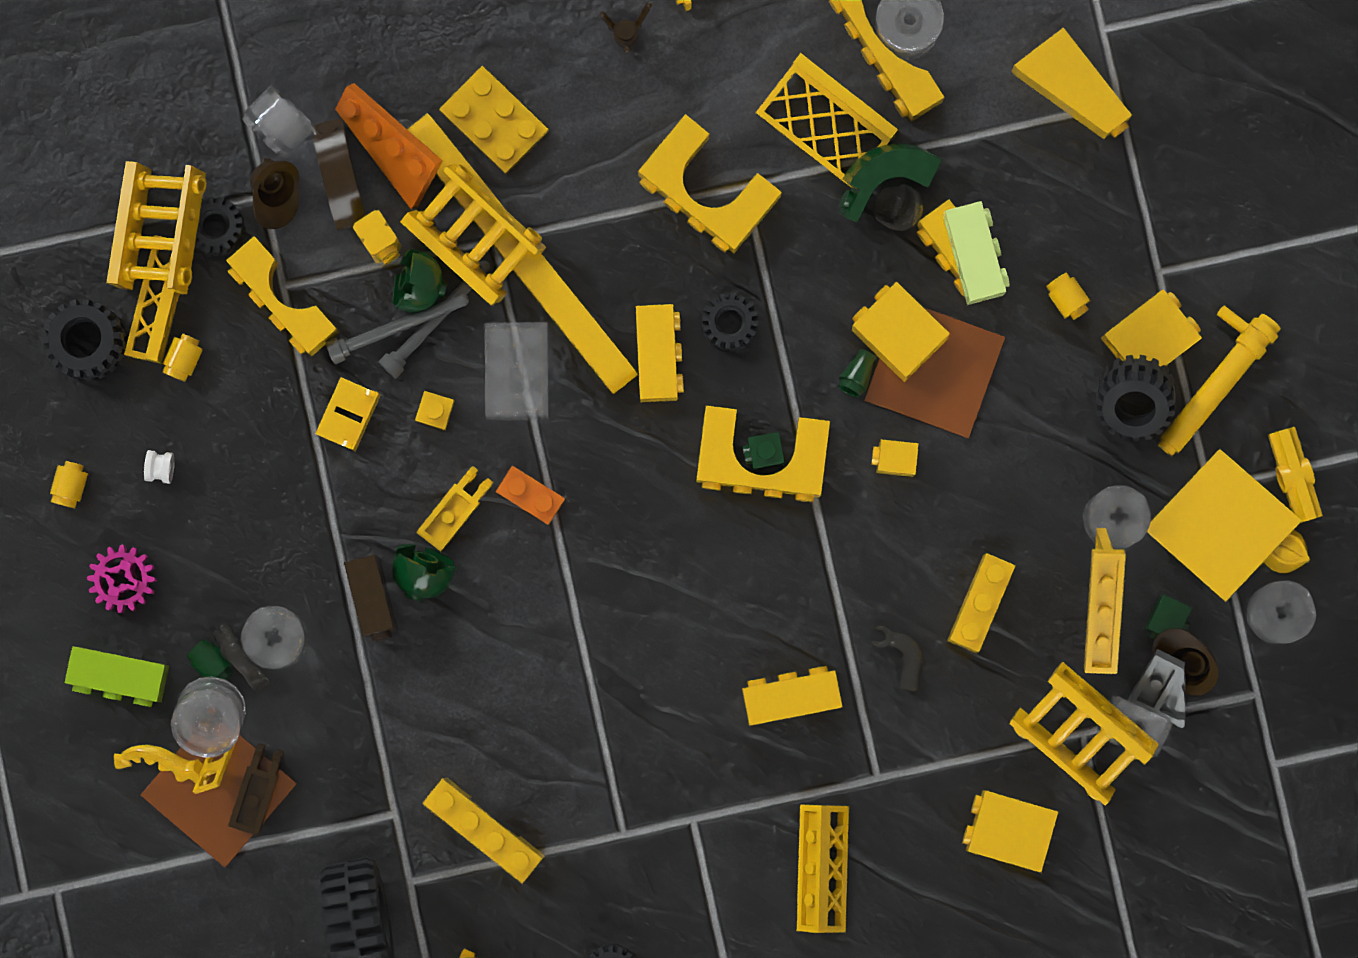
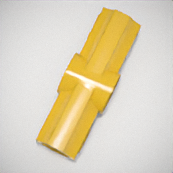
[1268,427,1323,522]

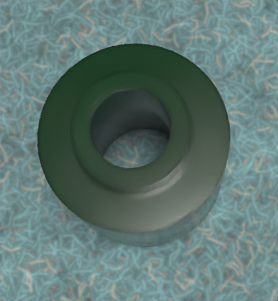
[186,639,233,685]

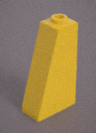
[1011,28,1132,139]

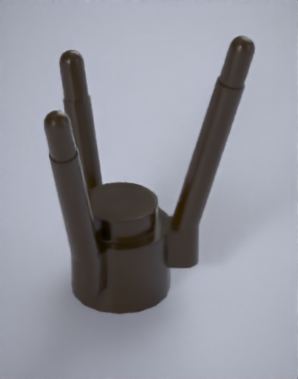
[600,2,652,53]

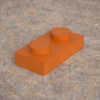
[496,466,565,525]

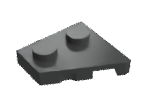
[1128,649,1186,728]

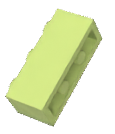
[943,201,1009,305]

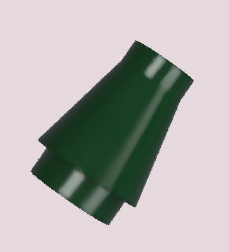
[838,349,876,398]

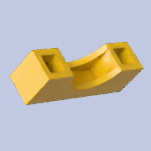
[226,236,339,357]

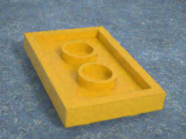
[439,66,549,175]

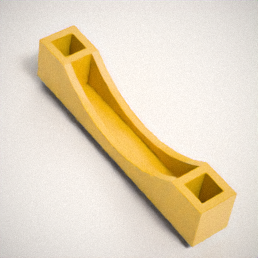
[828,0,944,122]

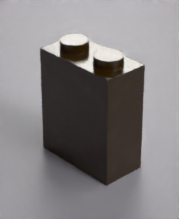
[344,555,398,642]

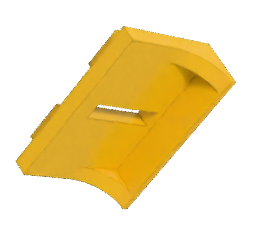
[315,377,381,452]

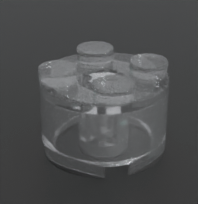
[242,85,316,157]
[1083,485,1151,550]
[1247,581,1316,644]
[241,606,309,670]

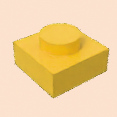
[415,391,455,430]

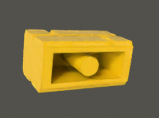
[353,210,402,265]

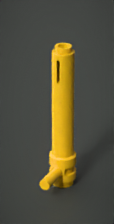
[1158,305,1281,456]

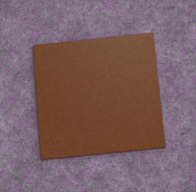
[864,307,1005,439]
[141,711,297,868]

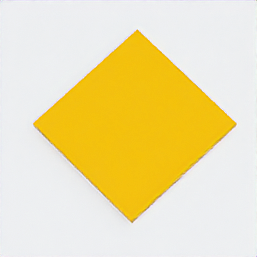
[1144,449,1302,602]

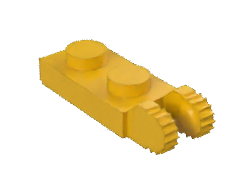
[416,466,493,552]

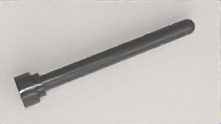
[378,261,490,379]
[326,294,469,365]

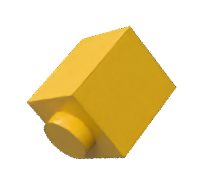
[871,439,919,477]

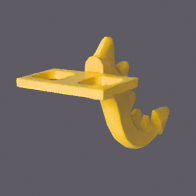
[114,741,235,794]

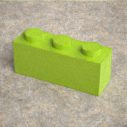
[64,646,169,707]

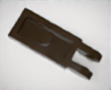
[228,743,284,836]

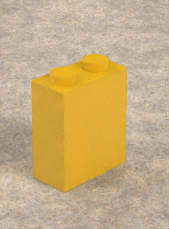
[852,282,950,383]
[1101,289,1202,367]
[962,790,1058,873]

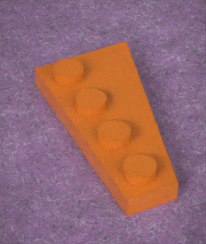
[335,83,443,210]

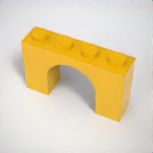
[638,114,782,254]
[696,406,830,502]
[422,778,545,883]

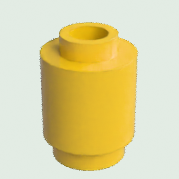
[1046,272,1090,320]
[162,334,203,382]
[50,461,88,509]

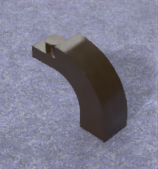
[312,118,366,231]

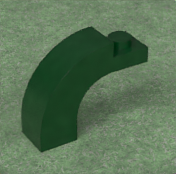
[840,143,942,223]

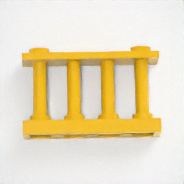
[106,161,207,294]
[400,164,546,306]
[1009,662,1159,806]

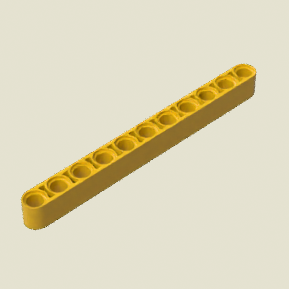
[407,113,638,394]

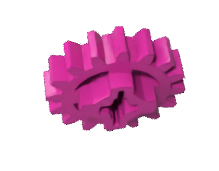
[87,545,157,613]

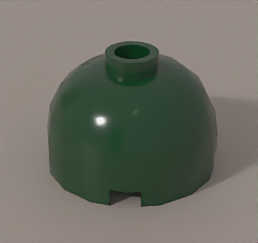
[392,248,447,313]
[392,544,456,601]

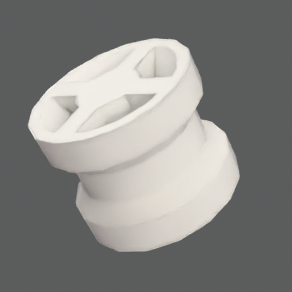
[144,450,175,484]

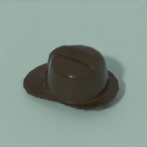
[250,158,299,229]
[1152,628,1219,695]

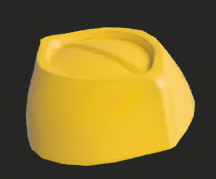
[1264,529,1310,573]

